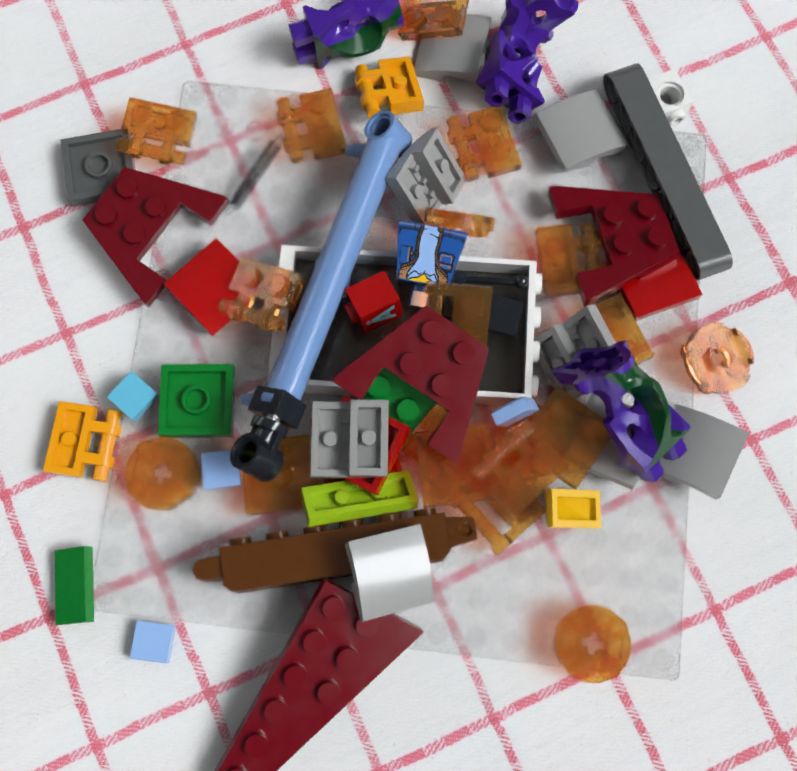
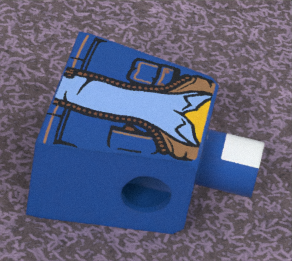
[397,220,468,309]

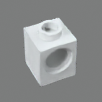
[648,68,693,127]

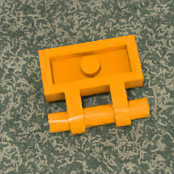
[354,56,424,118]
[43,401,122,482]

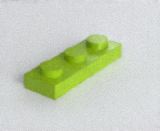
[301,470,419,527]

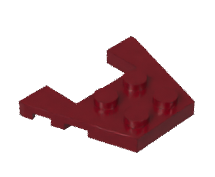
[82,167,229,307]
[548,186,680,307]
[332,305,489,463]

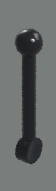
[453,271,528,289]

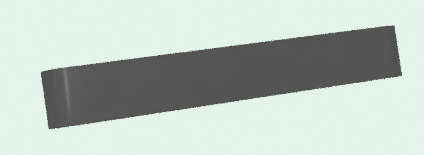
[603,63,733,281]

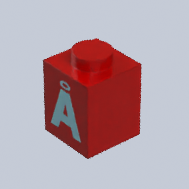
[343,271,403,334]

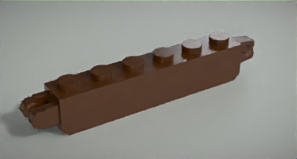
[191,508,477,594]

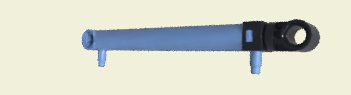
[230,110,412,482]

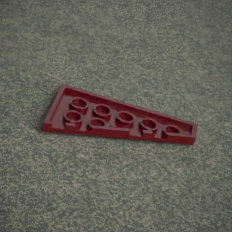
[214,577,424,771]

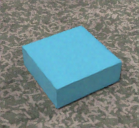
[107,371,160,422]

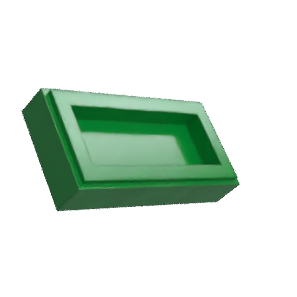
[54,546,94,625]

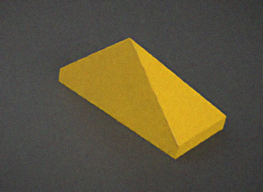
[542,489,601,528]

